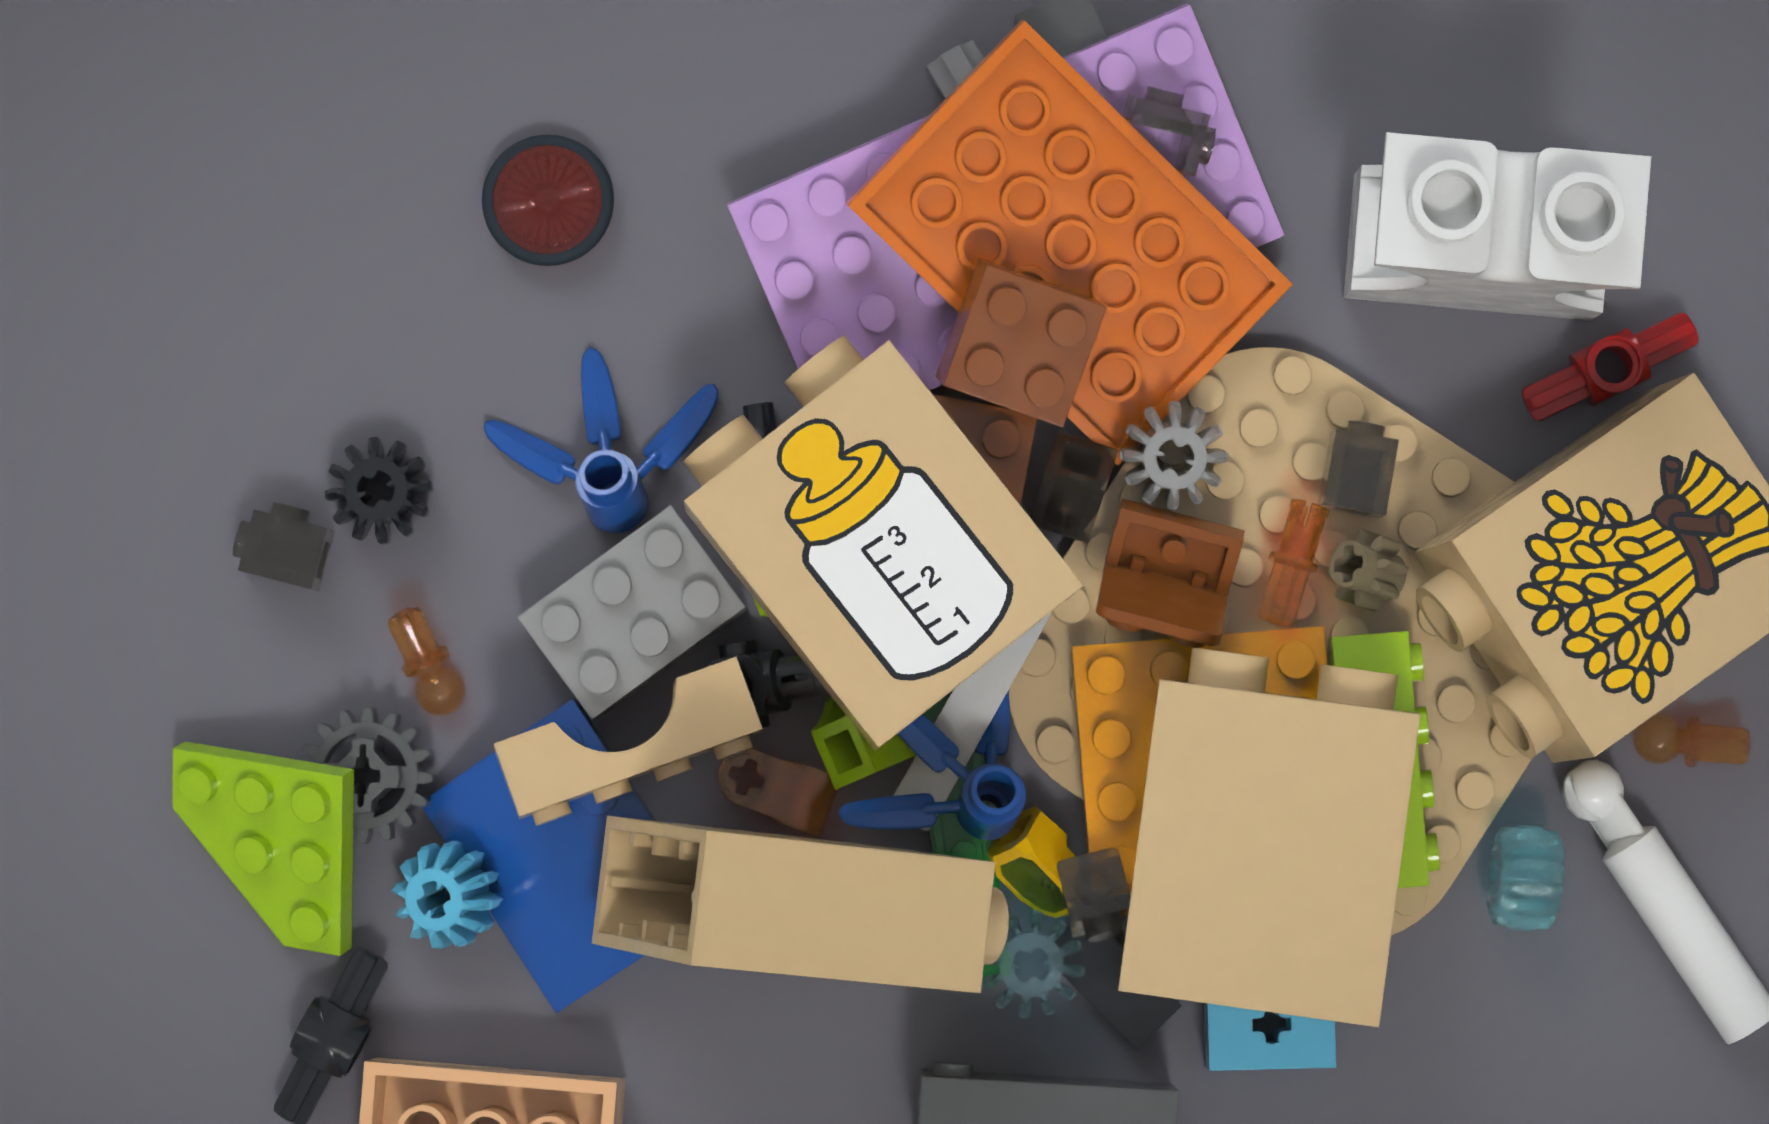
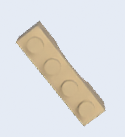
[493,657,763,826]

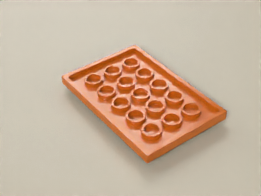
[846,20,1293,466]

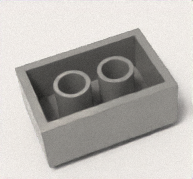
[517,505,748,721]

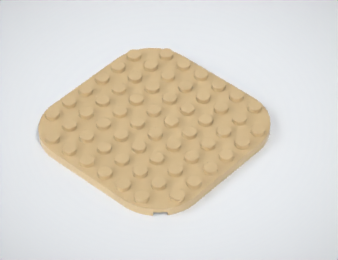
[1009,347,1532,936]

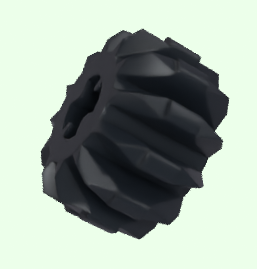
[325,437,434,545]

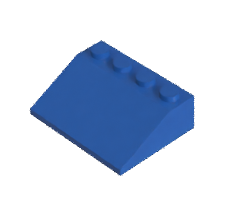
[422,699,656,1013]

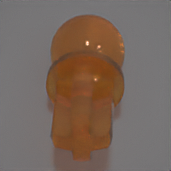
[388,607,465,716]
[1633,714,1751,767]

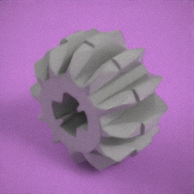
[1119,401,1228,510]

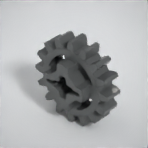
[302,707,437,844]

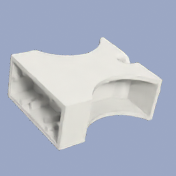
[1343,132,1651,321]

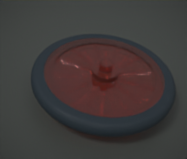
[482,135,614,266]

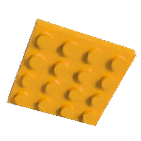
[1071,626,1327,899]

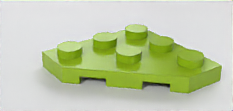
[172,741,354,956]

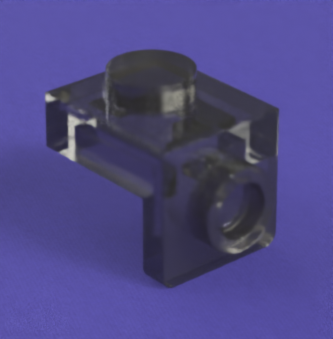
[1123,86,1216,177]
[1057,847,1131,942]

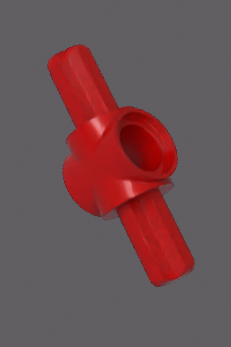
[1521,313,1699,421]

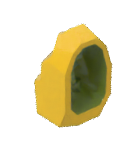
[987,806,1084,918]

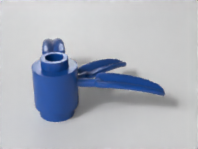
[484,347,718,533]
[838,690,1026,840]

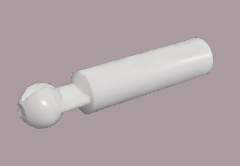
[1562,760,1769,1045]

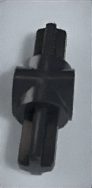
[274,948,388,1124]

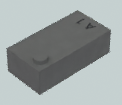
[917,1062,1179,1124]

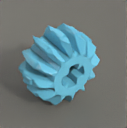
[391,841,503,949]

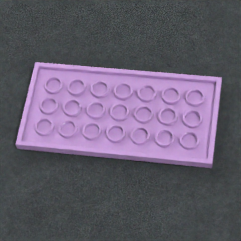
[726,3,1284,390]

